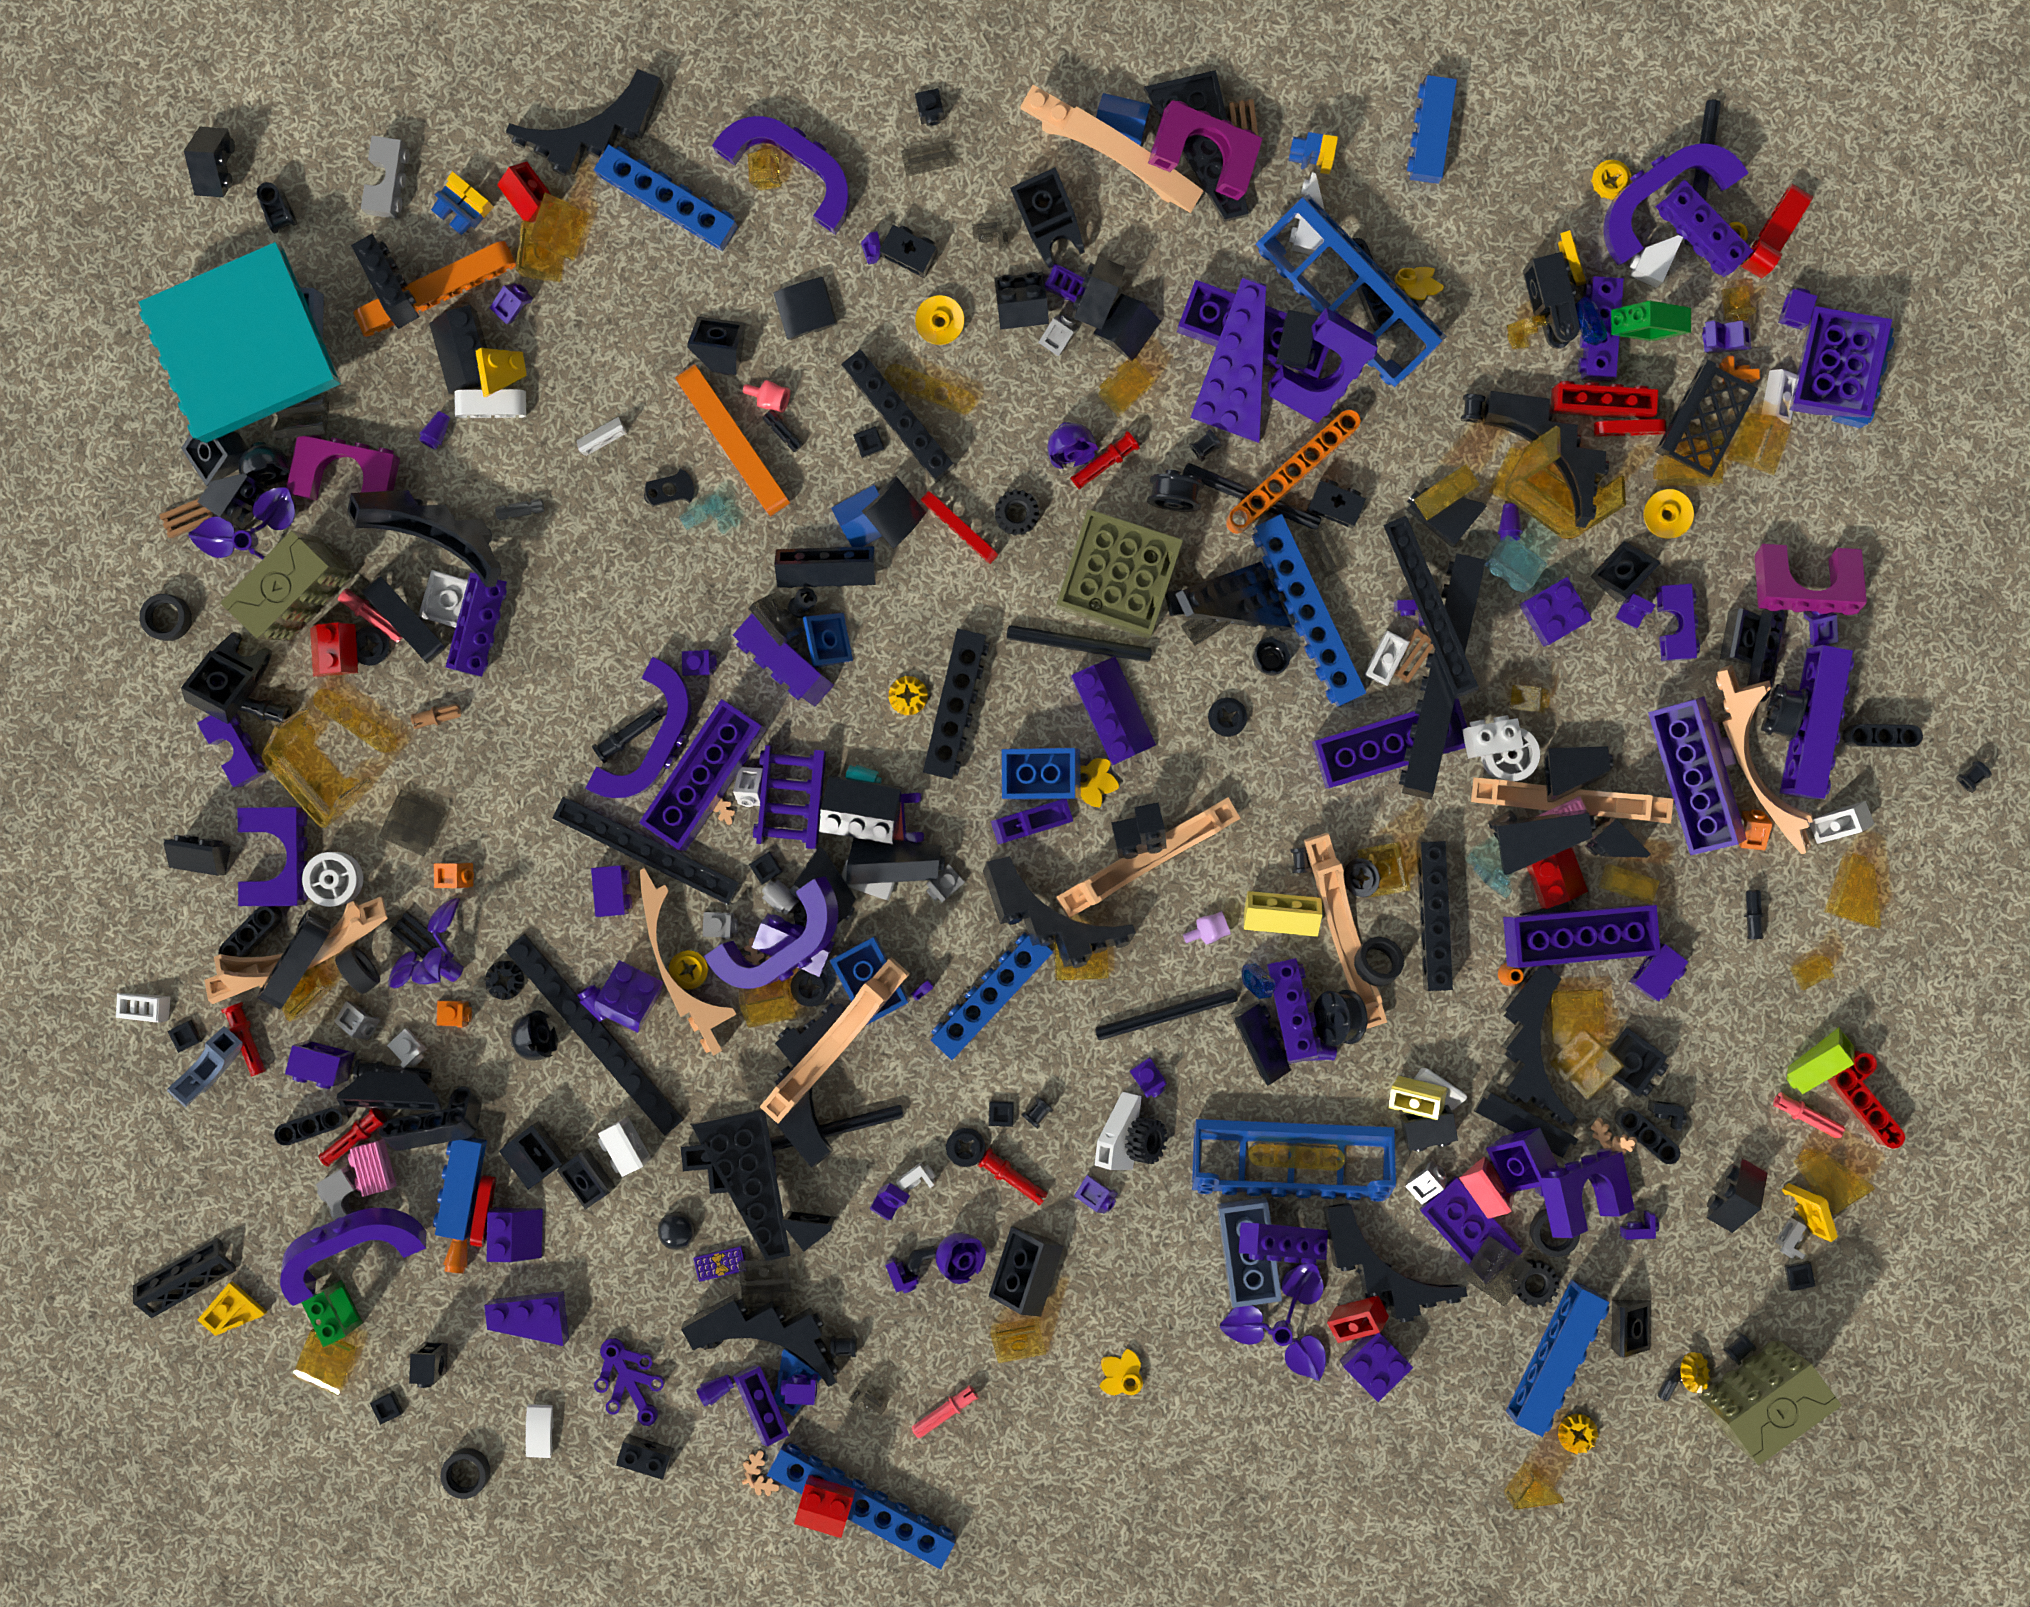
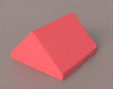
[1459,1156,1514,1218]

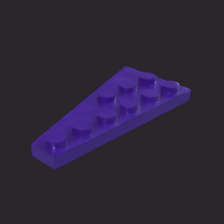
[1190,276,1267,443]

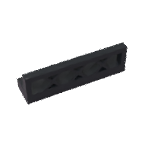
[1474,1090,1579,1158]
[133,1238,236,1318]

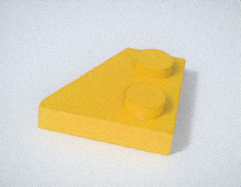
[1782,1183,1838,1242]

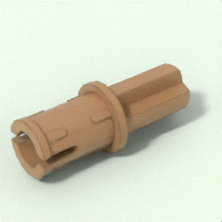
[411,704,462,729]

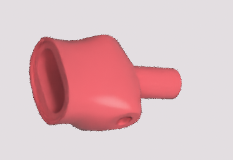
[743,380,790,413]

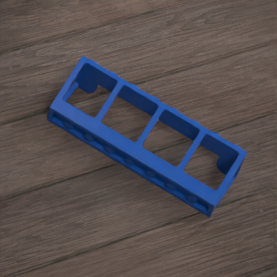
[1255,194,1447,387]
[1192,1119,1396,1202]

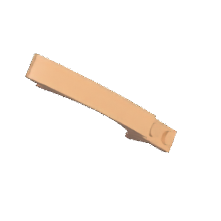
[1021,85,1203,213]
[1716,665,1814,854]
[1471,777,1674,824]
[1056,797,1240,918]
[1304,833,1387,1029]
[640,868,736,1056]
[205,897,388,1004]
[760,957,910,1123]

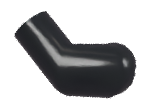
[905,1246,936,1277]
[1658,1367,1683,1401]

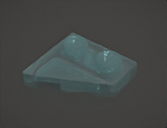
[1465,852,1512,899]

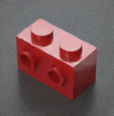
[497,161,556,224]
[1327,1296,1389,1343]

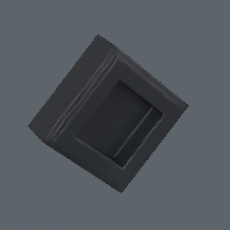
[853,426,885,459]
[749,851,783,885]
[167,1020,202,1053]
[988,1101,1014,1127]
[1784,1261,1816,1291]
[370,1391,404,1425]

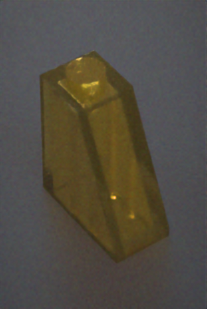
[1653,433,1723,487]
[1414,464,1480,520]
[1824,853,1881,929]
[1793,1148,1875,1215]

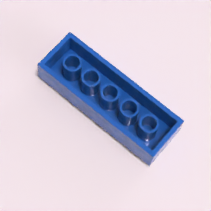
[1506,1279,1609,1437]

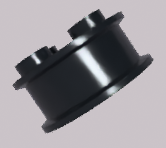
[1147,470,1204,512]
[1761,683,1808,742]
[1313,990,1368,1046]

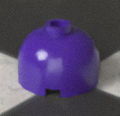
[1047,422,1098,469]
[935,1232,986,1284]

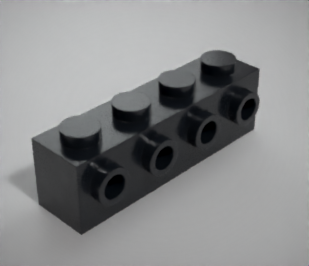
[351,233,420,329]
[774,546,876,588]

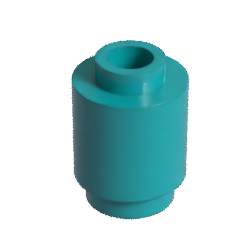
[845,765,882,783]

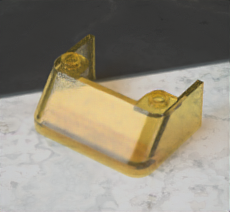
[1505,426,1626,539]
[262,706,372,828]

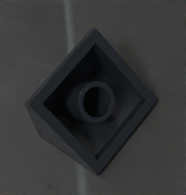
[1093,293,1161,362]
[1590,541,1661,603]
[1719,608,1761,665]
[557,1148,616,1210]
[782,1211,836,1252]
[1611,1300,1651,1358]

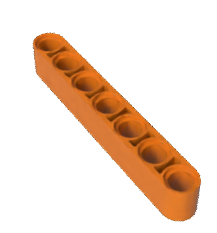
[353,241,516,337]
[675,364,790,517]
[1226,410,1361,534]

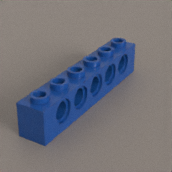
[593,145,738,252]
[931,932,1053,1060]

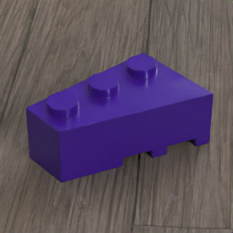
[484,1291,569,1346]

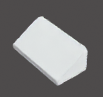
[1761,369,1797,424]
[577,417,627,456]
[1363,631,1410,686]
[1414,1068,1467,1110]

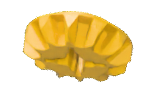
[1591,160,1632,200]
[888,676,928,715]
[669,950,709,990]
[1681,1352,1711,1393]
[1558,1414,1599,1455]

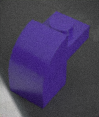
[1702,320,1751,353]

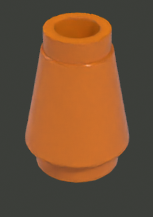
[1498,962,1523,986]
[443,1238,468,1274]

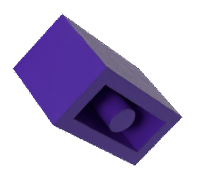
[591,865,632,917]
[1629,943,1688,1001]

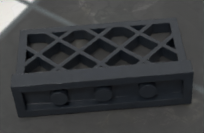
[1655,359,1758,478]

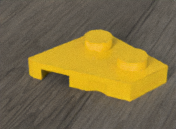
[1558,230,1587,286]
[476,348,527,397]
[197,1281,268,1336]

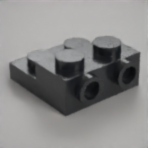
[1597,1028,1670,1098]

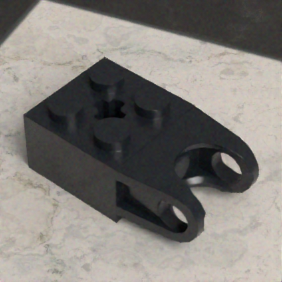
[1010,167,1085,269]
[1523,252,1580,349]
[181,632,272,724]

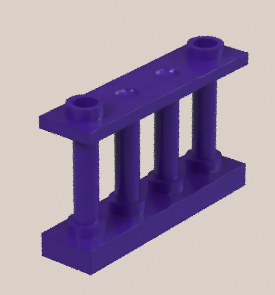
[753,745,826,849]

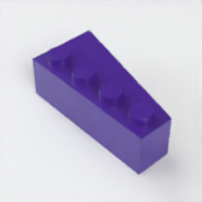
[733,613,834,707]

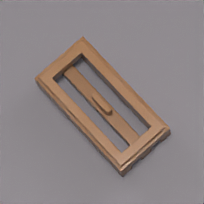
[1228,99,1258,136]
[159,499,215,538]
[1394,628,1433,683]

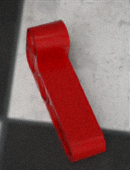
[1740,183,1814,279]
[1828,1050,1905,1149]

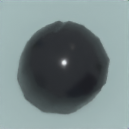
[1252,636,1290,676]
[658,1211,695,1250]

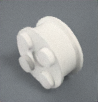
[1481,728,1540,781]
[302,852,363,907]

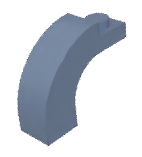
[167,1026,242,1108]

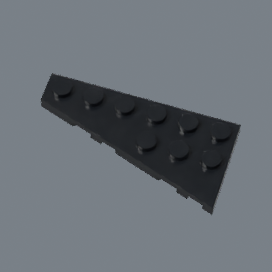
[1143,70,1249,222]
[1176,561,1292,631]
[690,1109,791,1261]

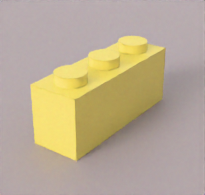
[1244,891,1322,936]

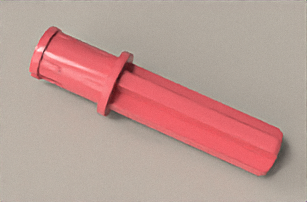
[338,588,403,642]
[1773,1092,1845,1138]
[912,1385,979,1438]

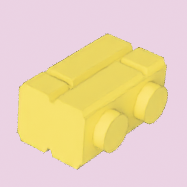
[1389,1076,1447,1120]

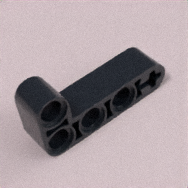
[1344,238,1419,333]
[360,575,446,664]
[257,910,331,1010]
[379,1086,482,1151]

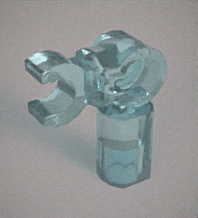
[679,495,737,534]

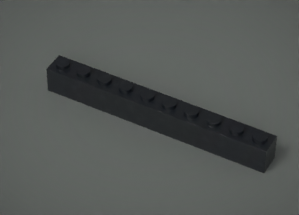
[1399,553,1486,800]

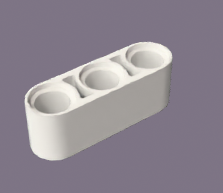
[455,389,526,418]

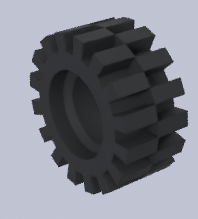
[995,489,1039,536]
[1125,1117,1168,1165]
[1511,1259,1560,1307]

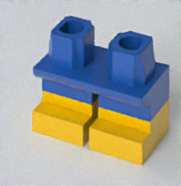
[1288,132,1338,175]
[431,171,494,235]

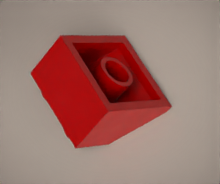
[310,622,358,677]
[1527,847,1588,909]
[794,1475,856,1538]

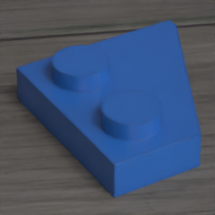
[774,1348,822,1417]

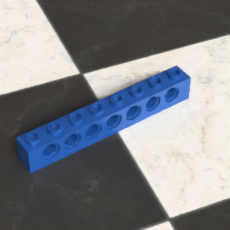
[1251,514,1366,707]
[767,1443,956,1570]

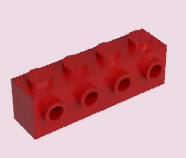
[1551,381,1658,419]

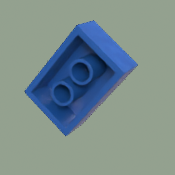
[1002,748,1081,800]
[830,936,910,1025]

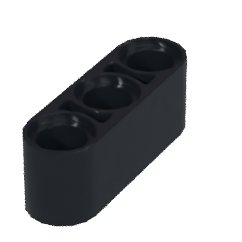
[1842,724,1923,748]
[218,906,283,957]
[274,1105,350,1146]
[1614,1107,1681,1165]

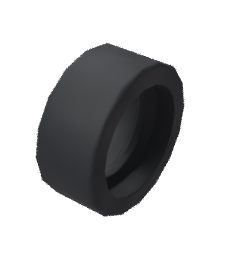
[139,594,192,641]
[1354,936,1404,987]
[335,946,380,994]
[1530,1209,1580,1257]
[440,1448,491,1499]

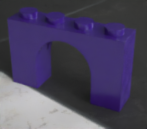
[1268,307,1378,423]
[237,807,308,906]
[1540,1148,1635,1238]

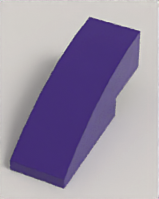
[991,799,1074,845]

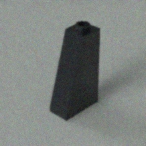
[1495,809,1596,875]
[846,837,946,885]

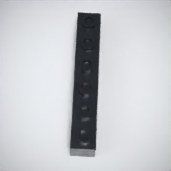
[841,349,955,483]
[922,628,990,780]
[1416,841,1453,991]

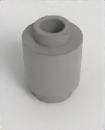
[762,880,799,915]

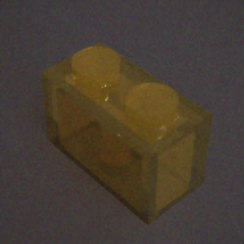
[1098,358,1155,417]
[1598,865,1660,905]

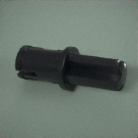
[1744,889,1765,939]

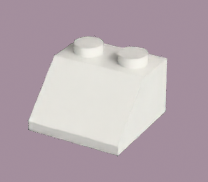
[598,1116,652,1177]

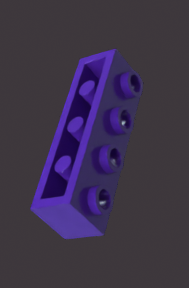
[1655,179,1753,277]
[1578,276,1624,382]
[446,572,507,677]
[1267,958,1322,1064]
[1239,1222,1328,1264]

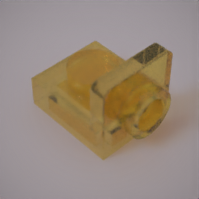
[1721,286,1756,322]
[1506,316,1547,349]
[1510,685,1550,713]
[1789,954,1835,990]

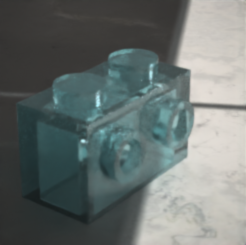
[1485,535,1548,593]

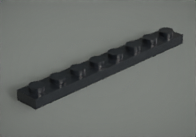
[1383,516,1479,699]
[552,796,740,905]

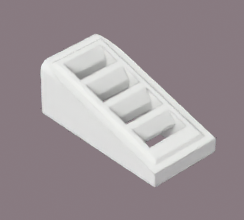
[116,993,170,1022]

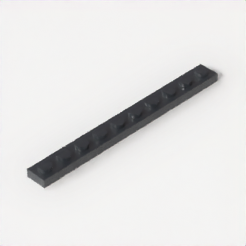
[505,934,684,1136]

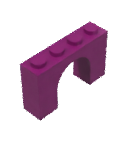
[1148,100,1263,200]
[287,432,400,500]
[1755,544,1867,615]

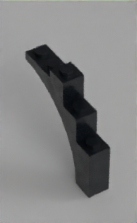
[506,69,664,176]
[1483,391,1609,528]
[347,490,501,587]
[983,856,1136,968]
[1500,965,1578,1126]
[774,1003,846,1168]
[1323,1203,1468,1322]
[681,1294,839,1387]

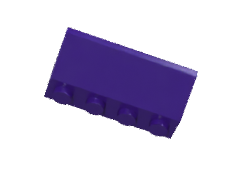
[1071,657,1156,766]

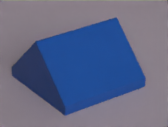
[1096,93,1151,146]
[831,485,882,547]
[803,613,853,668]

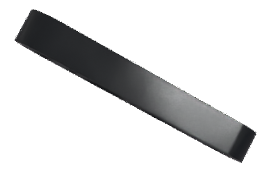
[1747,609,1785,702]

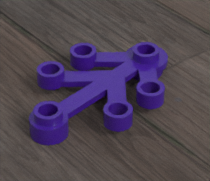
[594,1338,665,1426]

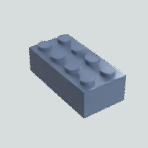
[1217,1197,1282,1308]

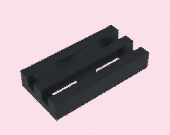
[390,912,445,959]

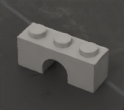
[361,136,410,219]
[316,1166,363,1248]

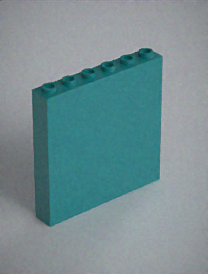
[138,242,341,443]

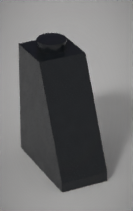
[1406,488,1487,547]
[1544,746,1613,802]
[789,846,856,924]

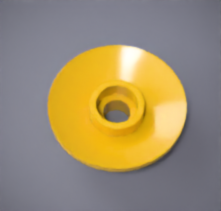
[915,295,964,345]
[1644,489,1694,539]

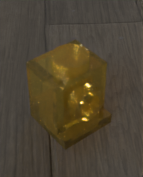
[748,148,782,191]

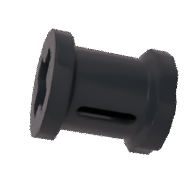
[1460,394,1486,423]
[1189,429,1222,462]
[788,587,817,618]
[1956,760,1992,793]
[1290,847,1313,873]
[1021,1096,1054,1129]
[1722,1332,1757,1366]
[830,1336,857,1359]

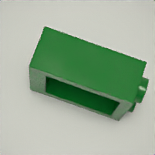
[1611,300,1691,341]
[301,1279,363,1347]

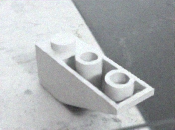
[1289,172,1325,257]
[1095,1092,1141,1170]

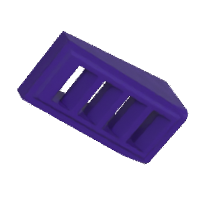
[1045,264,1085,303]

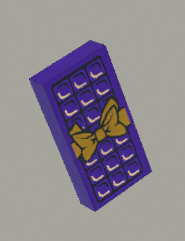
[693,1245,747,1282]

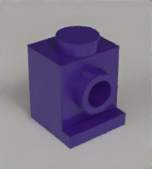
[781,1374,818,1405]

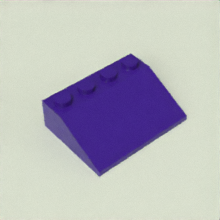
[1789,306,1892,418]

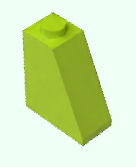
[1786,1027,1854,1095]

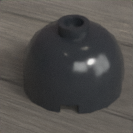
[238,442,290,486]
[510,1010,558,1061]

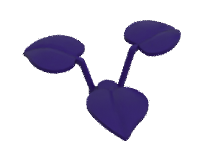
[188,487,296,560]
[388,897,464,989]
[1220,1263,1326,1381]

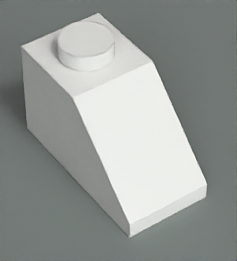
[1629,235,1683,288]
[1809,801,1874,844]

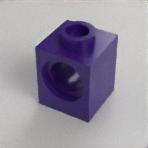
[1778,288,1817,330]

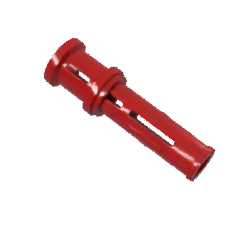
[1070,431,1140,490]
[221,1002,266,1077]
[318,1108,387,1167]
[977,1148,1048,1206]

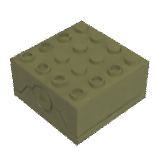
[1056,509,1183,639]
[220,530,354,641]
[1699,1340,1842,1466]

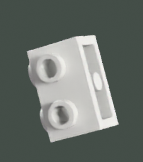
[1462,715,1524,759]

